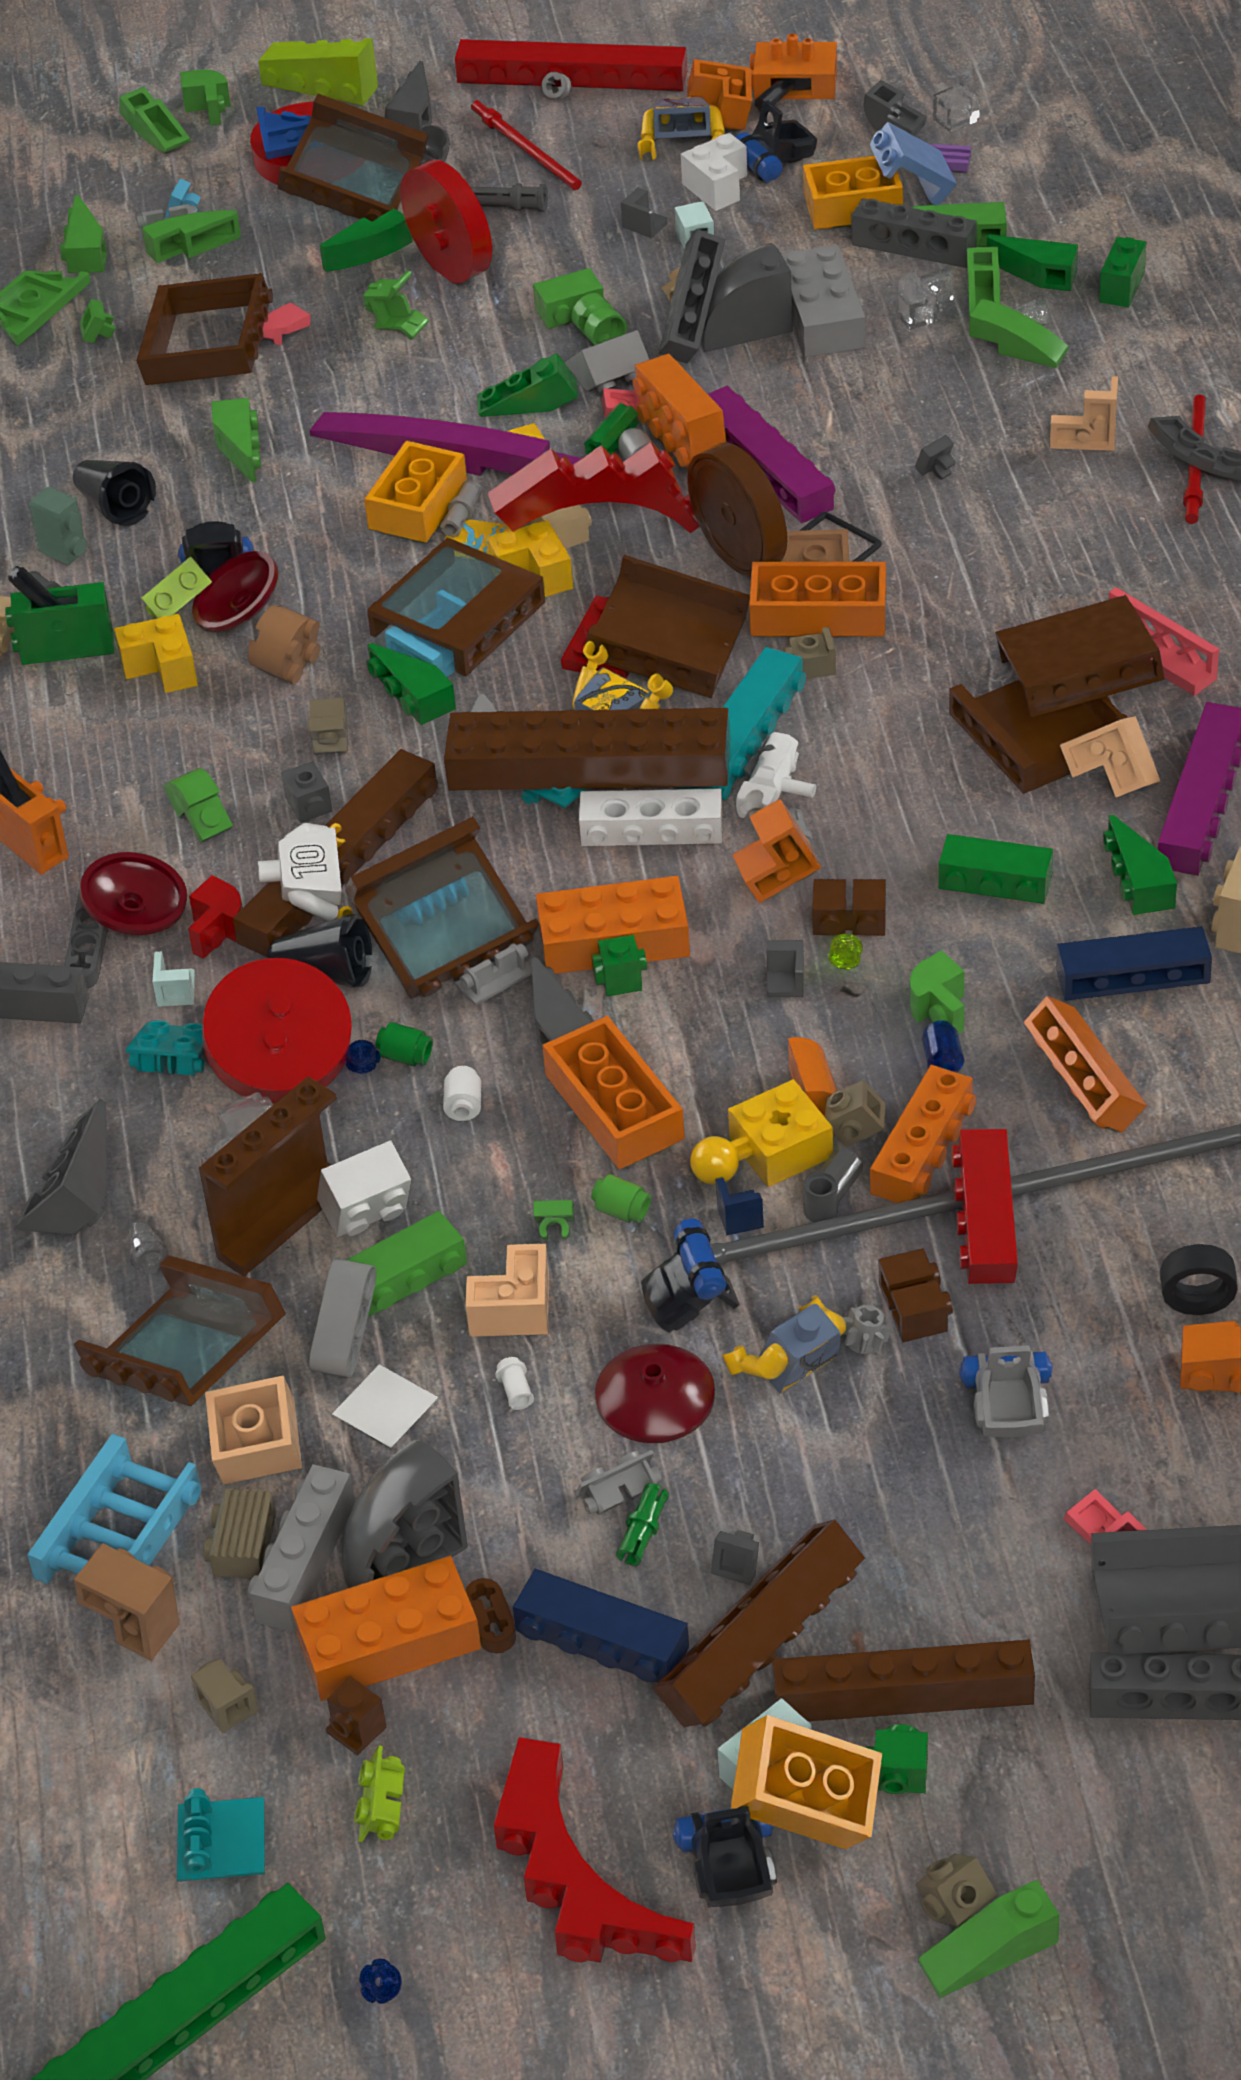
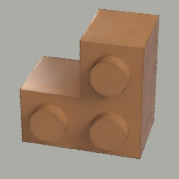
[74,1543,180,1661]

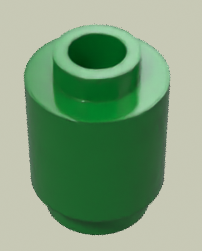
[375,1022,433,1067]

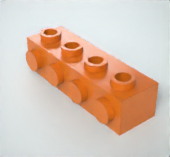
[1023,996,1147,1133]
[870,1065,977,1203]

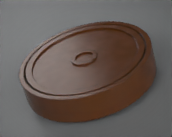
[687,442,788,576]

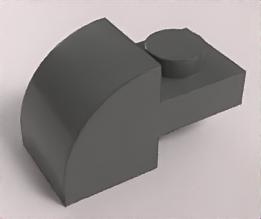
[863,80,927,136]

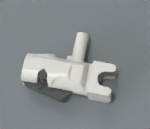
[736,732,816,818]

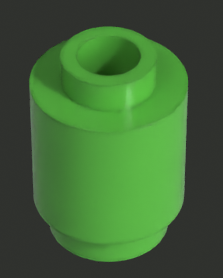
[591,1174,651,1223]

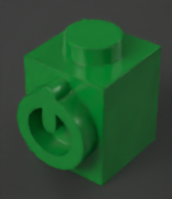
[591,935,647,996]
[866,1724,928,1794]

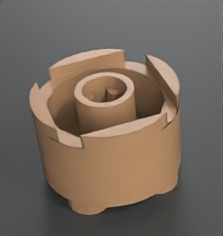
[248,605,320,684]

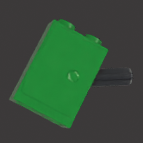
[5,566,115,665]

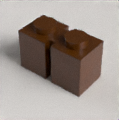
[812,879,886,936]
[878,1248,953,1343]

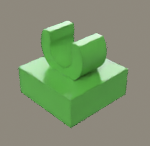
[80,299,116,344]
[533,1200,575,1240]

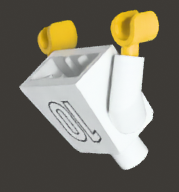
[258,823,353,921]

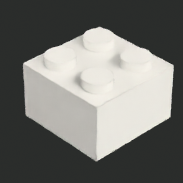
[317,1140,411,1238]

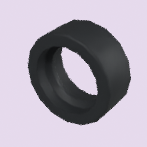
[1160,1244,1238,1315]

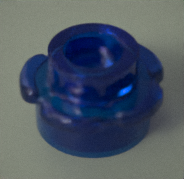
[345,1040,381,1074]
[359,1958,402,2004]

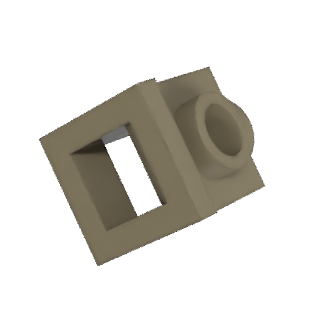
[784,627,836,679]
[191,1658,259,1733]

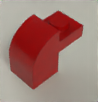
[188,875,243,959]

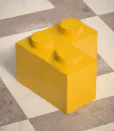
[486,520,573,597]
[114,614,198,693]

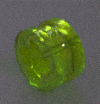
[828,934,863,970]

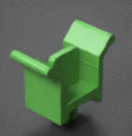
[362,270,429,340]

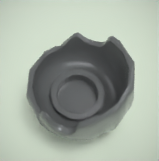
[419,124,450,166]

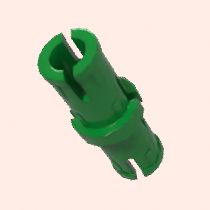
[616,1483,669,1566]

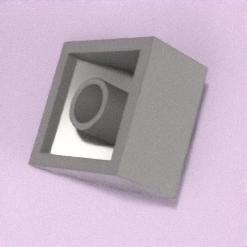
[565,330,649,393]

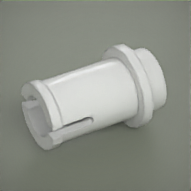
[495,1357,534,1410]

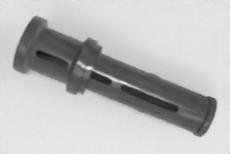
[471,183,548,211]

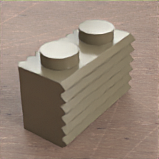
[204,1488,275,1578]

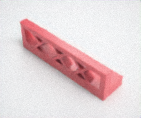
[1109,587,1219,696]

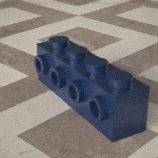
[1056,926,1212,1001]
[513,1568,689,1683]

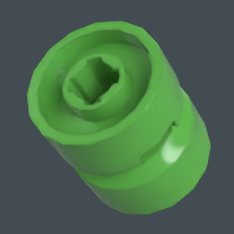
[571,293,627,345]

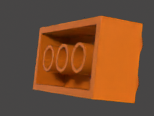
[633,353,726,470]
[749,562,887,637]
[536,876,690,974]
[542,1015,685,1170]
[291,1555,481,1701]

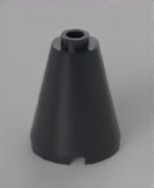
[73,460,156,526]
[267,914,372,987]

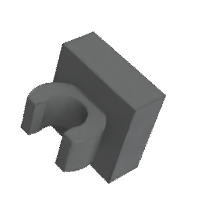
[915,435,956,480]
[711,1530,759,1585]

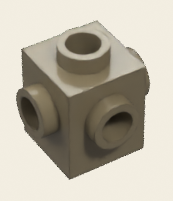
[824,1080,885,1147]
[915,1853,997,1926]

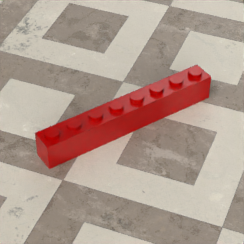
[455,39,688,91]

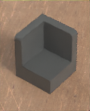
[621,187,668,238]
[766,940,804,997]

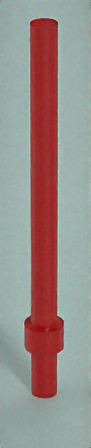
[471,100,582,190]
[1183,394,1206,524]

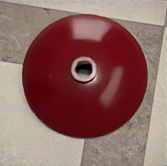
[192,551,278,632]
[79,852,187,935]
[595,1344,715,1443]

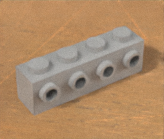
[248,1464,355,1633]

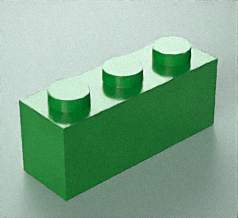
[938,834,1053,904]

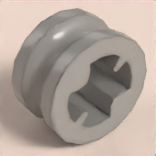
[542,72,571,100]

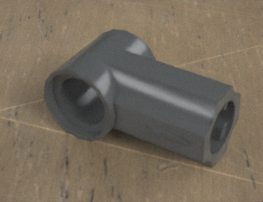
[803,1147,863,1222]

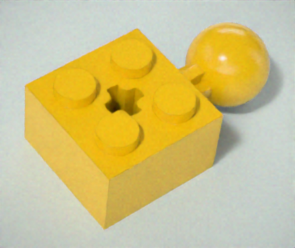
[690,1079,833,1187]

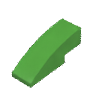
[119,86,190,153]
[142,210,241,263]
[967,247,1000,317]
[969,298,1068,368]

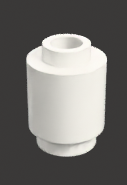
[443,1066,481,1121]

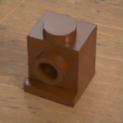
[326,1676,387,1756]

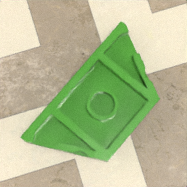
[0,271,91,345]

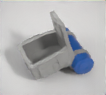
[959,1345,1053,1438]

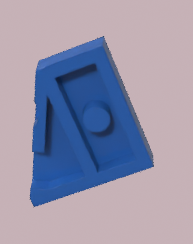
[256,107,324,159]

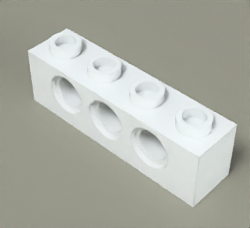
[579,789,722,846]

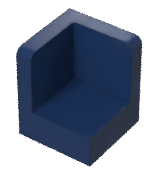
[715,1177,764,1236]

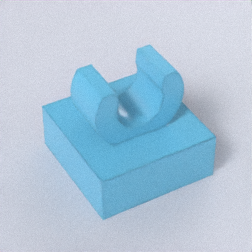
[165,179,201,218]

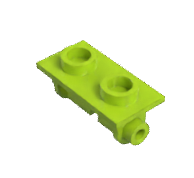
[141,556,212,618]
[354,1745,405,1842]

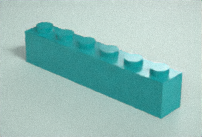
[676,647,806,800]

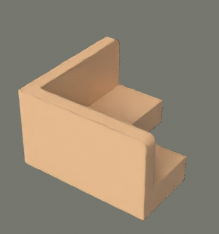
[1050,376,1118,451]
[1060,716,1160,798]
[466,1244,549,1337]

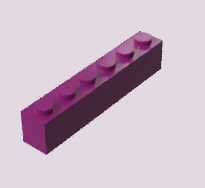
[708,385,836,524]
[1158,702,1241,876]

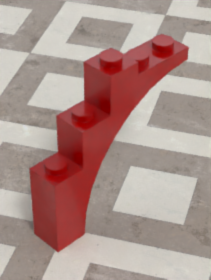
[488,442,700,533]
[493,1737,696,1963]

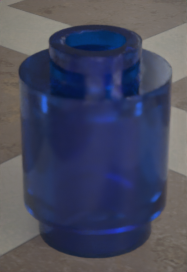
[922,1021,965,1072]

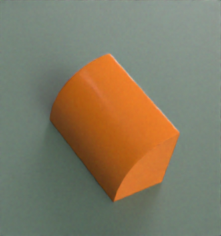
[788,1037,837,1116]

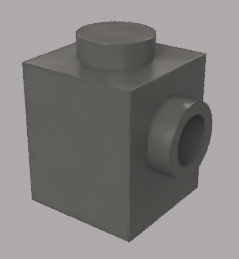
[281,761,332,823]

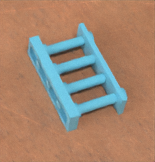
[27,1434,202,1584]

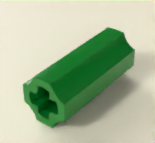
[584,403,639,455]

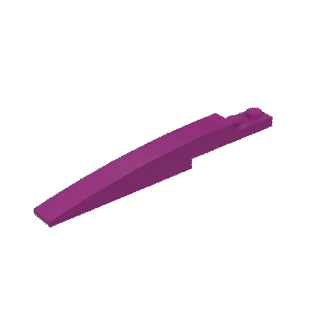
[310,412,582,476]

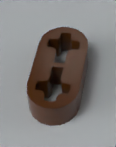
[465,1578,516,1654]

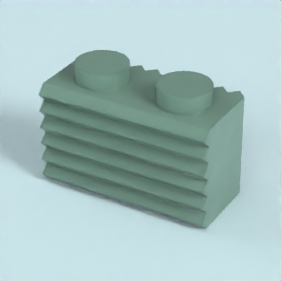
[29,486,87,565]

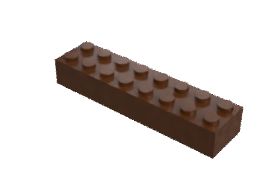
[444,707,731,791]

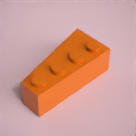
[1180,1321,1241,1393]

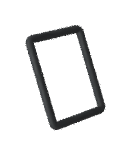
[799,512,882,562]

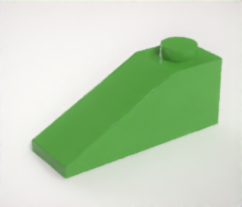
[918,1880,1060,1998]

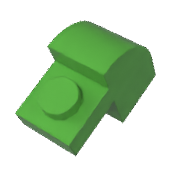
[180,69,231,126]
[163,768,233,843]
[910,950,965,1037]

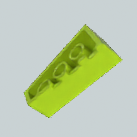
[258,38,378,106]

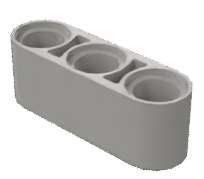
[309,1259,376,1378]

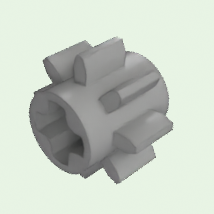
[843,1305,892,1354]

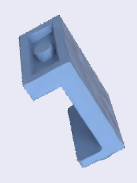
[870,121,957,205]

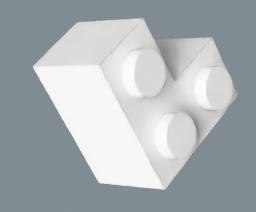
[681,133,747,211]

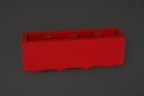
[951,1129,1018,1284]

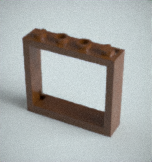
[136,273,273,385]

